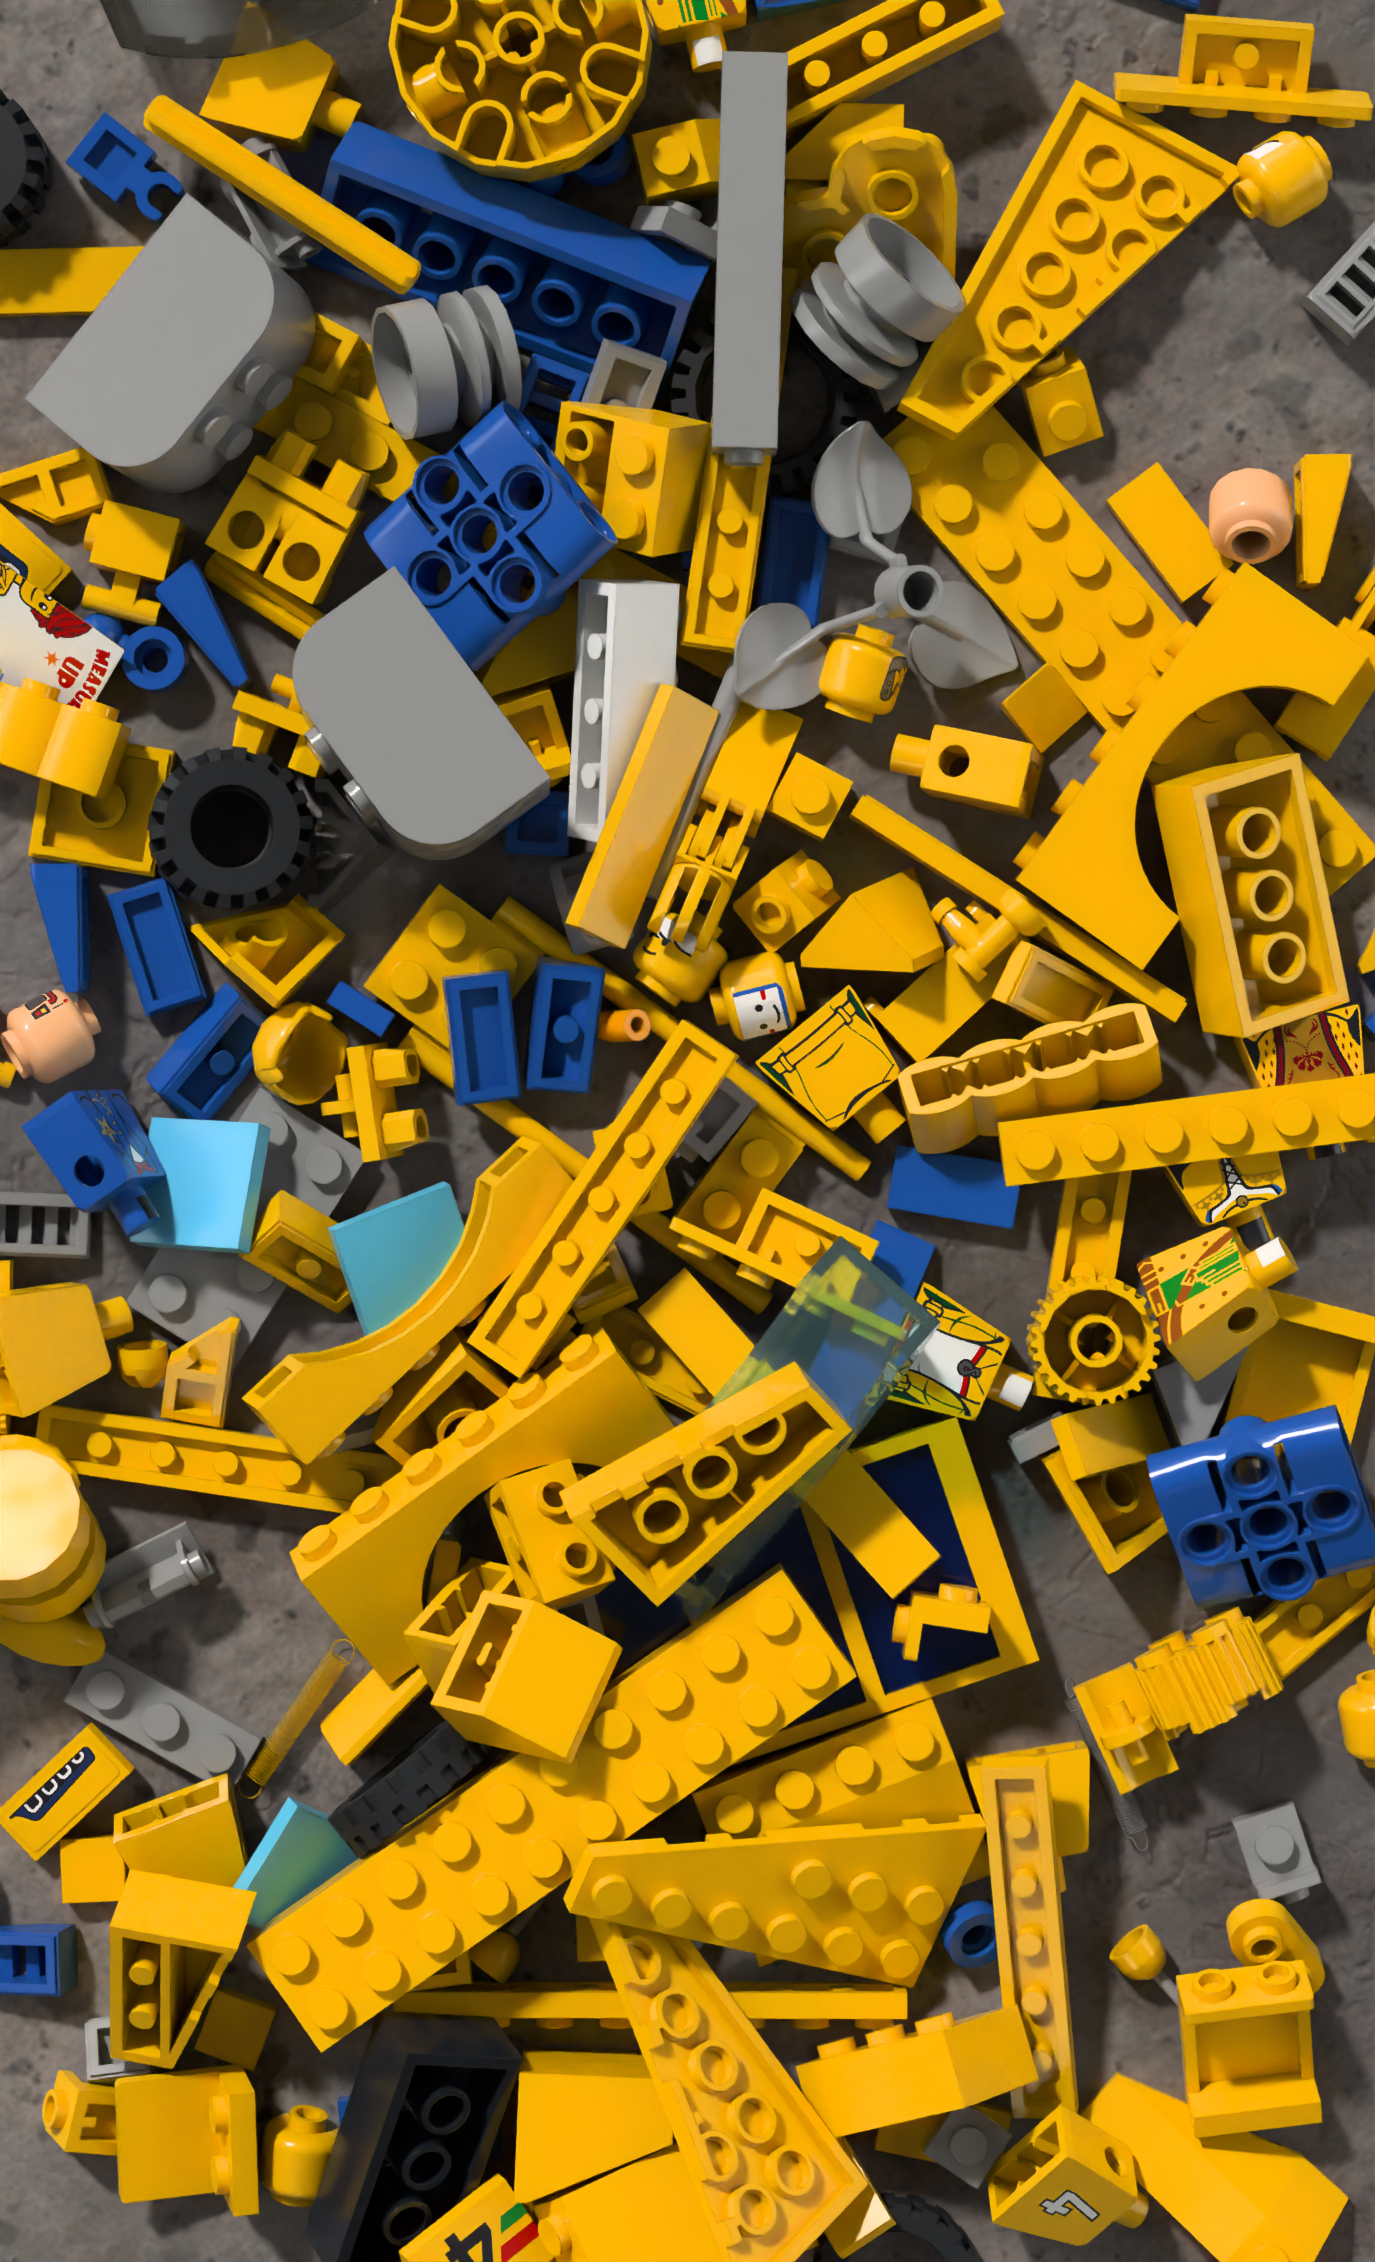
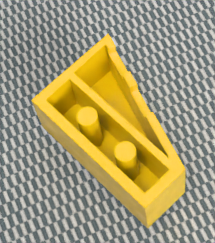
[109,1869,257,2069]
[795,2004,1039,2138]

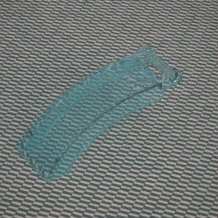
[672,1236,941,1623]

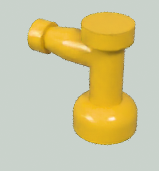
[930,887,1047,983]

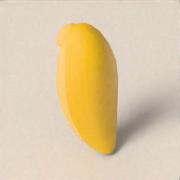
[0,1607,106,1666]

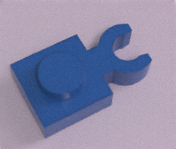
[65,112,186,225]

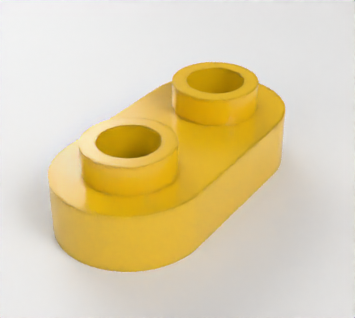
[1226,1899,1325,1994]

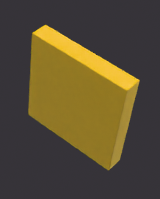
[28,743,176,877]

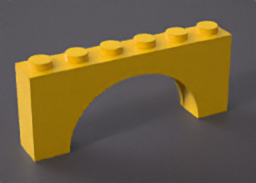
[1013,562,1372,970]
[289,1325,678,1686]

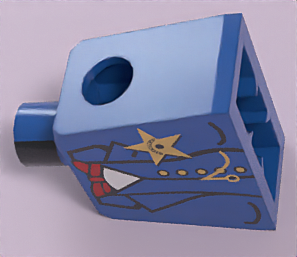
[21,1089,164,1237]

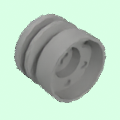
[790,213,965,390]
[371,285,522,440]

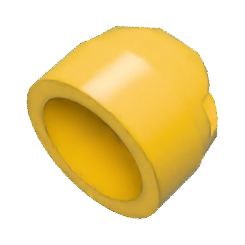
[116,1340,169,1388]

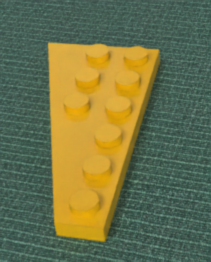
[897,80,1240,441]
[563,1814,986,1988]
[589,1917,868,2262]

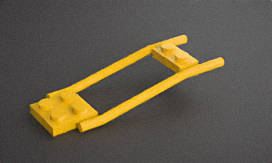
[363,883,871,1315]

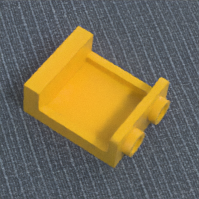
[1219,1289,1375,1458]
[1176,1960,1322,2138]

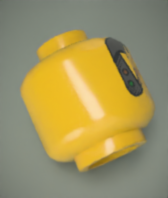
[819,623,908,723]

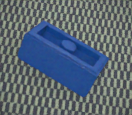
[523,956,606,1095]
[146,983,269,1120]

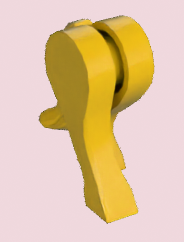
[0,1434,106,1623]

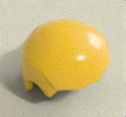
[252,1001,348,1106]

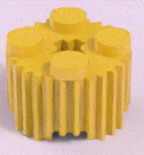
[1026,1274,1161,1406]
[1134,1606,1284,1741]

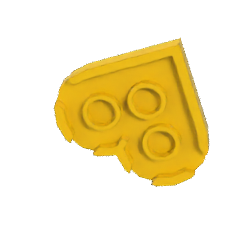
[782,126,958,290]

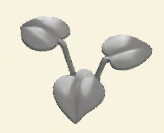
[733,420,1019,710]

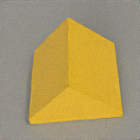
[1038,1445,1168,1574]

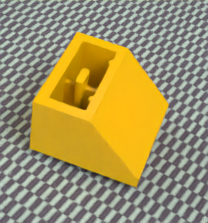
[555,401,711,557]
[430,1590,623,1764]

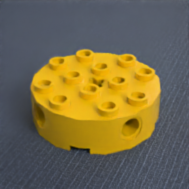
[388,0,652,182]

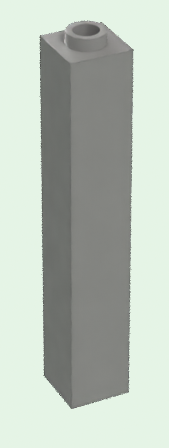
[711,51,788,467]

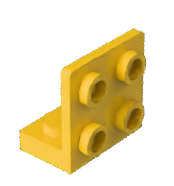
[114,2064,259,2217]

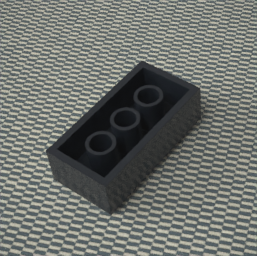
[304,2011,523,2262]

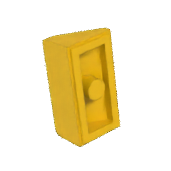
[239,1190,352,1314]
[320,1665,429,1766]

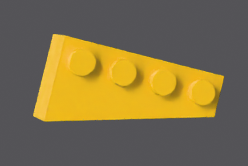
[559,1361,852,1607]

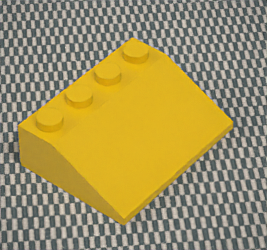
[691,1698,990,1968]

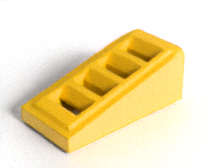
[1293,454,1353,591]

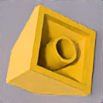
[371,1326,514,1466]

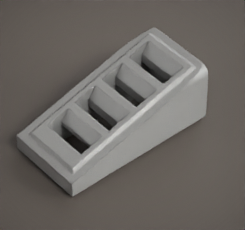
[1301,221,1375,346]
[0,1192,91,1259]

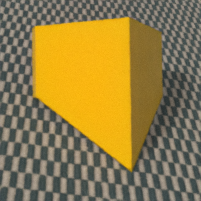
[800,867,944,973]
[186,894,346,1009]

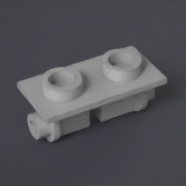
[220,135,323,271]
[83,1521,215,1629]

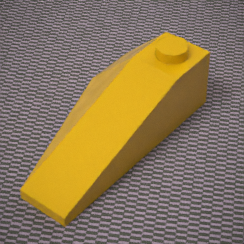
[1078,2072,1349,2262]

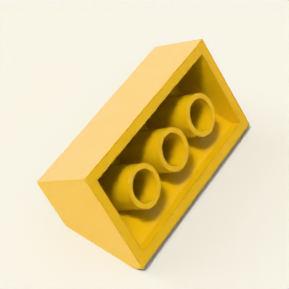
[1151,753,1350,1038]

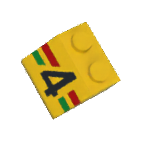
[398,2173,557,2262]

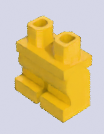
[204,429,371,605]

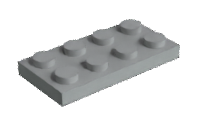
[126,1087,365,1371]

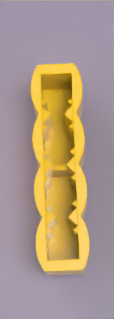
[0,669,132,802]
[897,1003,1163,1154]

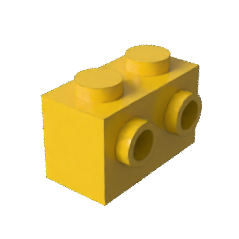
[484,1458,616,1609]

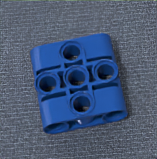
[364,401,618,671]
[1147,1404,1375,1611]

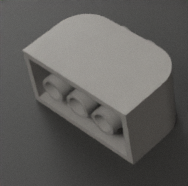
[25,193,315,494]
[292,566,550,860]

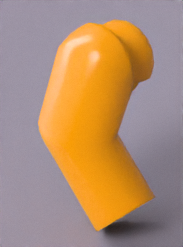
[597,1009,651,1043]

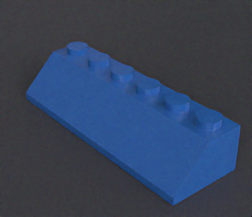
[304,120,712,401]

